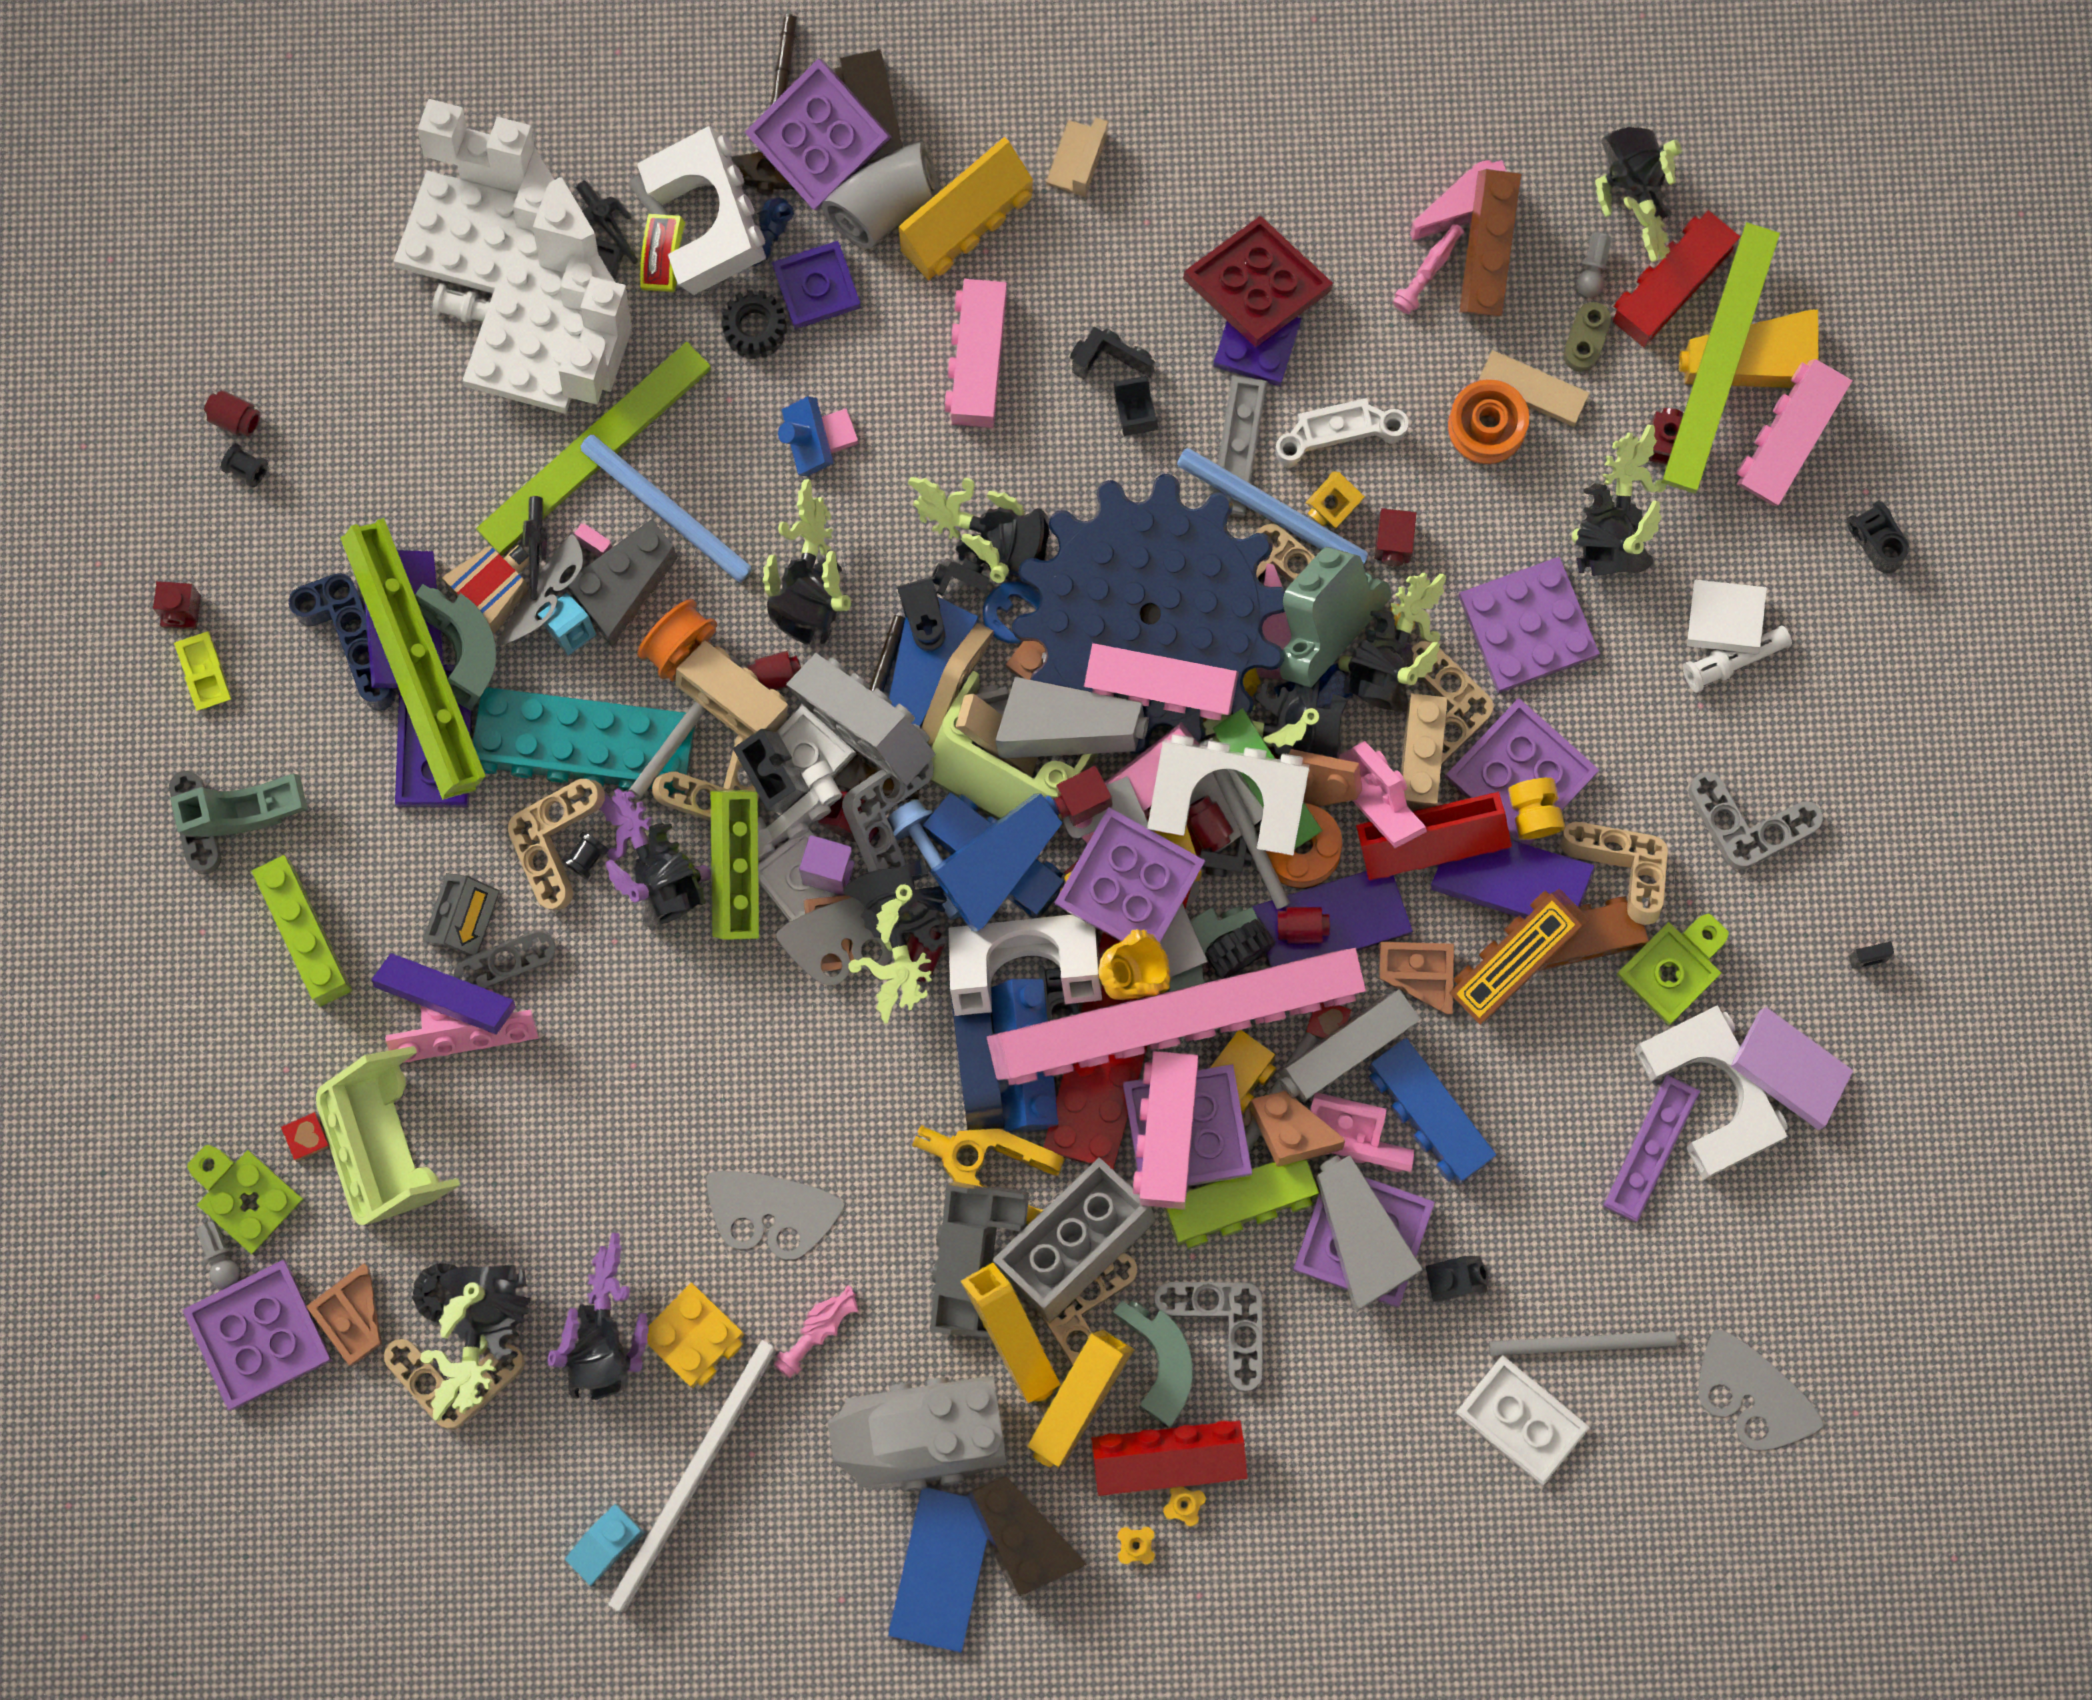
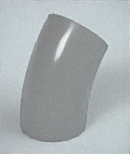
[822,141,940,249]

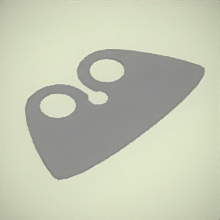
[497,534,583,646]
[776,897,893,986]
[707,1171,844,1260]
[1699,1329,1823,1451]

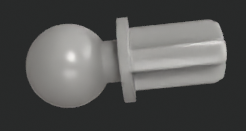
[1576,232,1612,298]
[196,1221,240,1289]

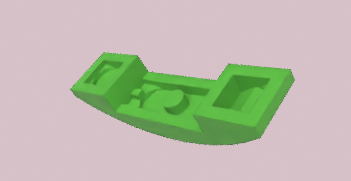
[1212,708,1323,849]

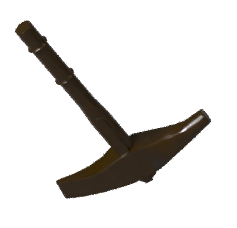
[731,14,798,196]
[834,615,920,800]

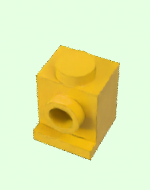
[1305,471,1365,528]

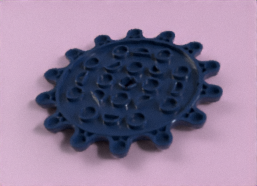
[1012,474,1286,754]

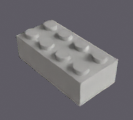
[786,653,936,786]
[992,1157,1156,1323]

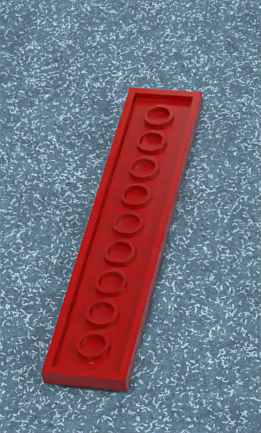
[1043,806,1202,1170]

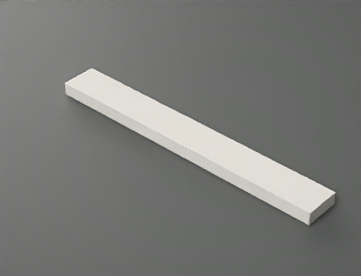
[608,1340,776,1612]

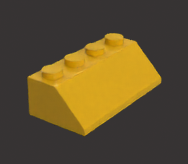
[899,137,1033,281]

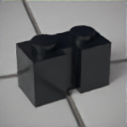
[733,728,810,814]

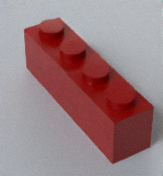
[1612,210,1741,348]
[1356,791,1512,880]
[1091,1420,1248,1496]

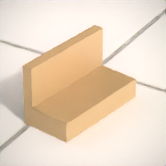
[1046,117,1108,197]

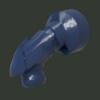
[752,197,794,267]

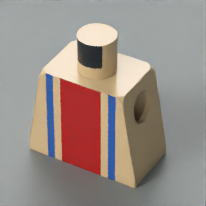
[442,545,529,634]

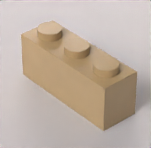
[675,640,788,739]
[1401,693,1448,811]

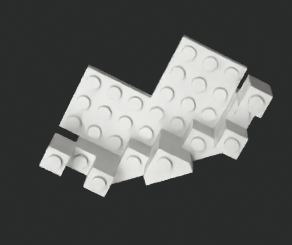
[394,99,632,414]

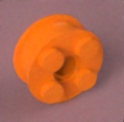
[1448,379,1529,464]
[637,599,717,682]
[1265,804,1342,888]

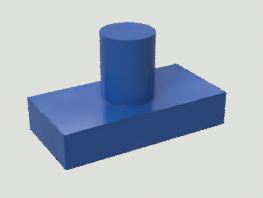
[778,396,834,477]

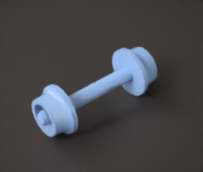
[887,800,961,920]

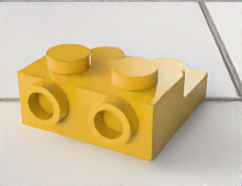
[647,1282,745,1389]

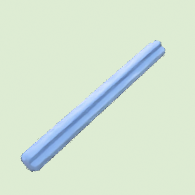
[581,435,751,582]
[1177,448,1368,565]

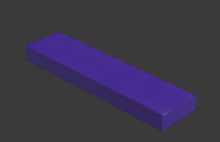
[371,953,516,1035]

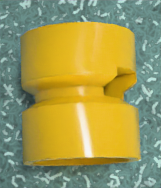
[1508,777,1565,840]

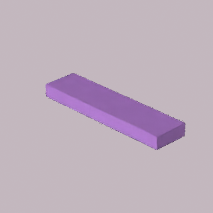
[1602,1075,1700,1223]

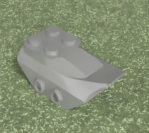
[828,1375,1007,1491]

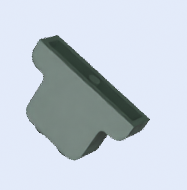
[1279,547,1392,687]

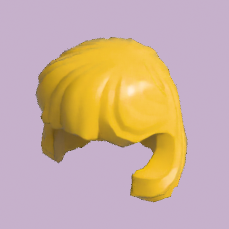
[1098,929,1171,1000]

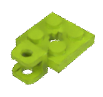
[1616,914,1729,1026]
[187,1145,304,1255]

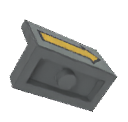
[423,873,500,956]

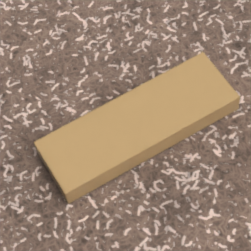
[1478,350,1589,427]
[955,694,1038,777]

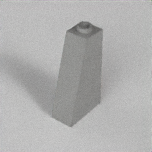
[996,677,1149,758]
[1278,989,1421,1102]
[1316,1155,1423,1312]

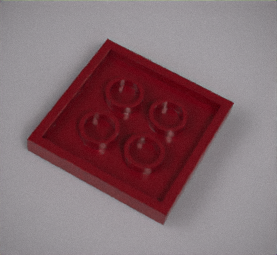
[1183,215,1333,348]

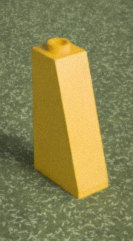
[1679,309,1818,388]
[961,1263,1061,1404]
[1027,1329,1135,1468]

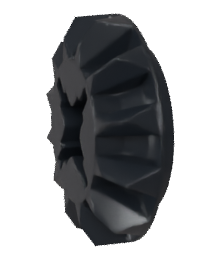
[412,1263,458,1323]

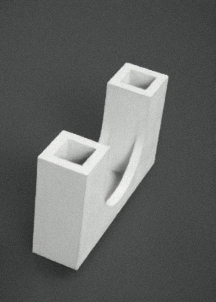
[637,126,766,295]
[1147,734,1310,855]
[949,914,1102,1016]
[1634,1005,1788,1180]

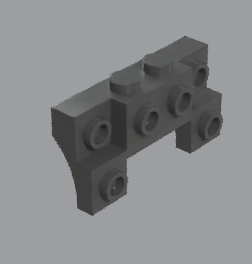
[930,1182,1029,1338]

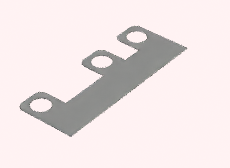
[1063,776,1207,977]

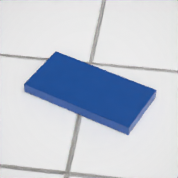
[888,1488,987,1653]

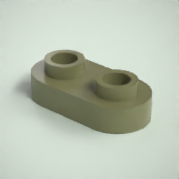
[1563,302,1611,372]

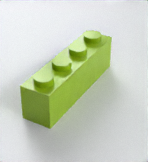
[711,790,759,940]
[251,855,353,1007]
[1164,1159,1319,1249]

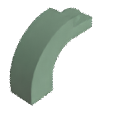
[415,584,496,711]
[170,773,308,837]
[1168,906,1257,992]
[1112,1300,1192,1428]

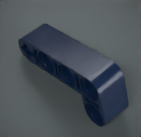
[288,573,396,711]
[950,992,1004,1130]

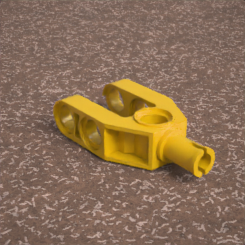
[912,1124,1065,1225]

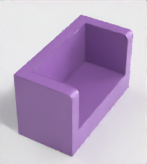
[799,835,855,896]

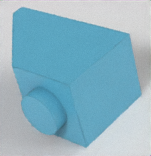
[538,593,596,656]
[565,1504,645,1586]

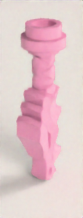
[1392,223,1464,315]
[773,1286,859,1378]

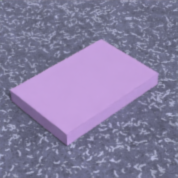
[1731,1007,1853,1130]

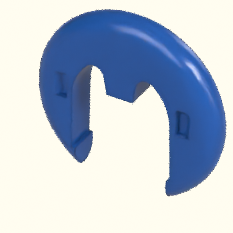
[982,582,1041,644]

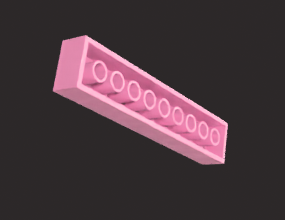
[986,948,1366,1085]

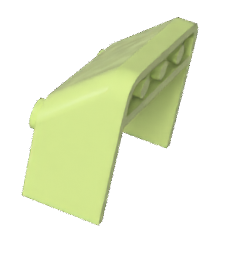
[930,671,1098,820]
[316,1046,460,1225]

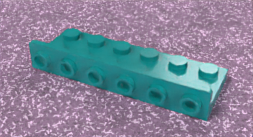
[473,687,696,797]

